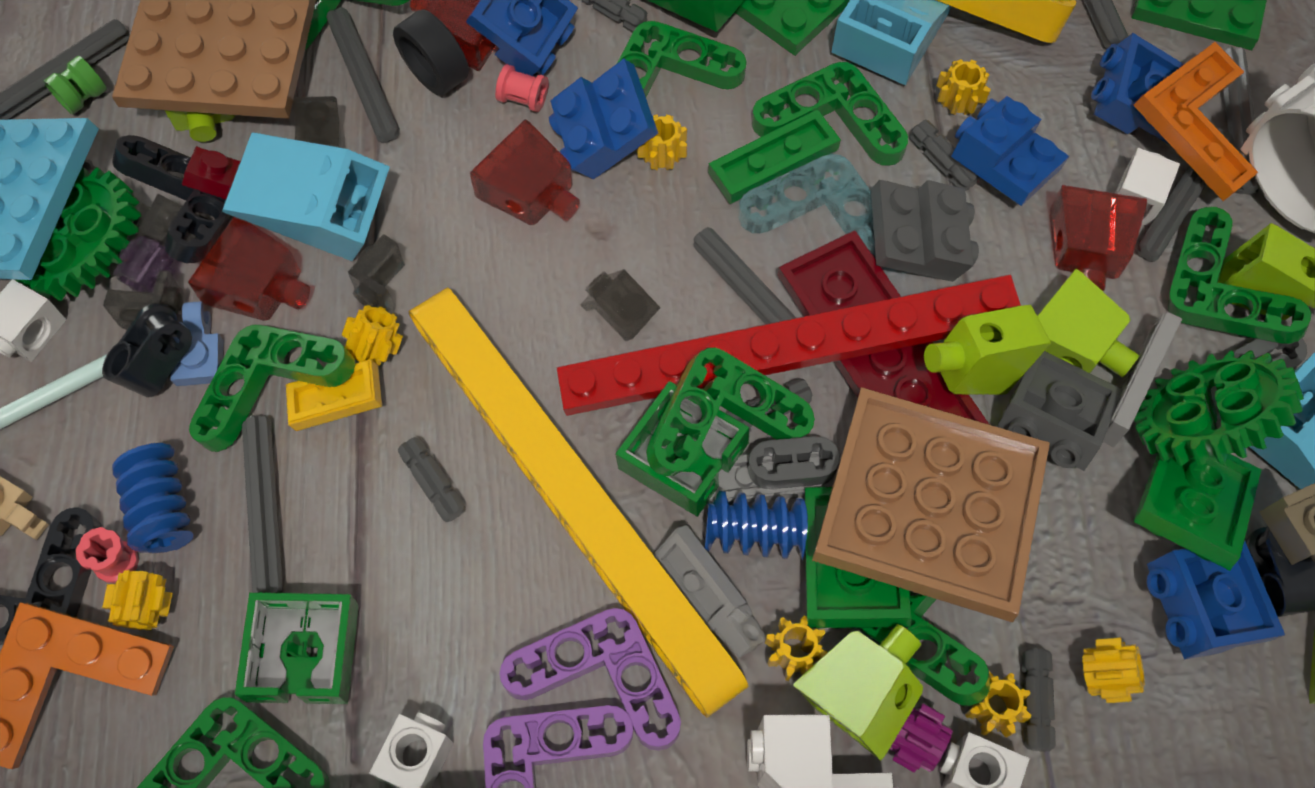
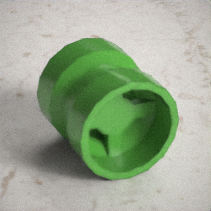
[43,55,107,115]

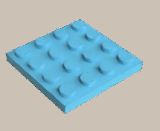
[0,118,99,280]

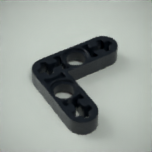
[112,135,232,264]
[0,508,102,645]

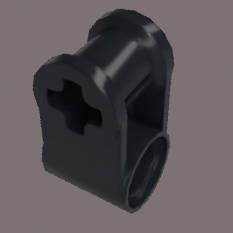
[102,303,192,397]
[1246,526,1315,617]

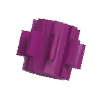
[890,703,953,773]

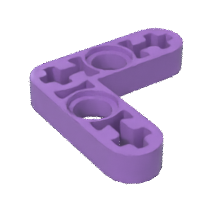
[499,608,681,751]
[483,705,633,788]

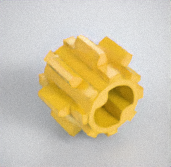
[936,59,991,115]
[637,114,687,170]
[341,305,403,366]
[102,570,173,630]
[765,615,828,681]
[1082,637,1145,703]
[965,671,1031,738]

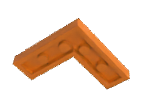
[1133,42,1258,201]
[0,602,174,769]

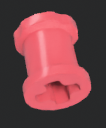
[495,64,549,112]
[75,527,139,584]

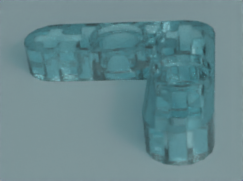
[739,154,876,259]

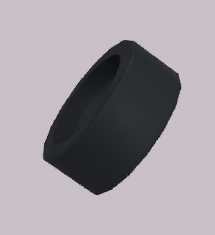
[393,9,469,95]

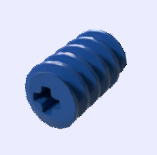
[112,443,194,554]
[704,490,808,560]

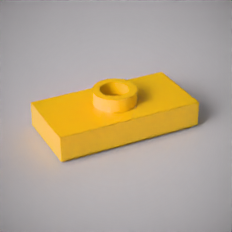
[286,359,382,431]

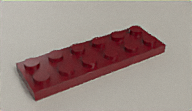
[777,230,990,425]

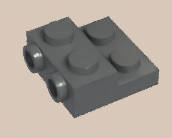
[871,180,979,282]
[997,351,1123,471]

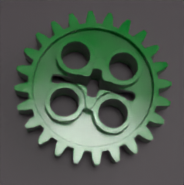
[11,167,141,301]
[1134,350,1304,467]

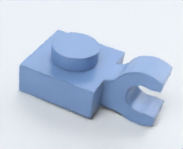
[171,301,224,386]

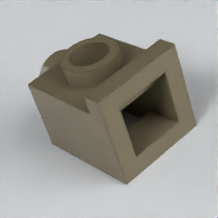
[1259,483,1315,565]

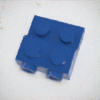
[465,0,578,76]
[1091,33,1184,145]
[549,59,658,179]
[951,96,1069,206]
[1146,541,1285,660]

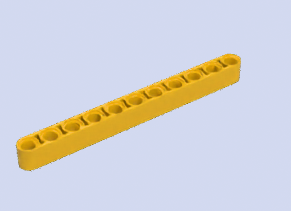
[408,287,749,718]

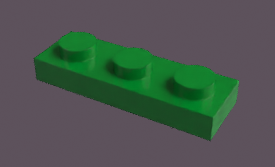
[708,109,841,204]

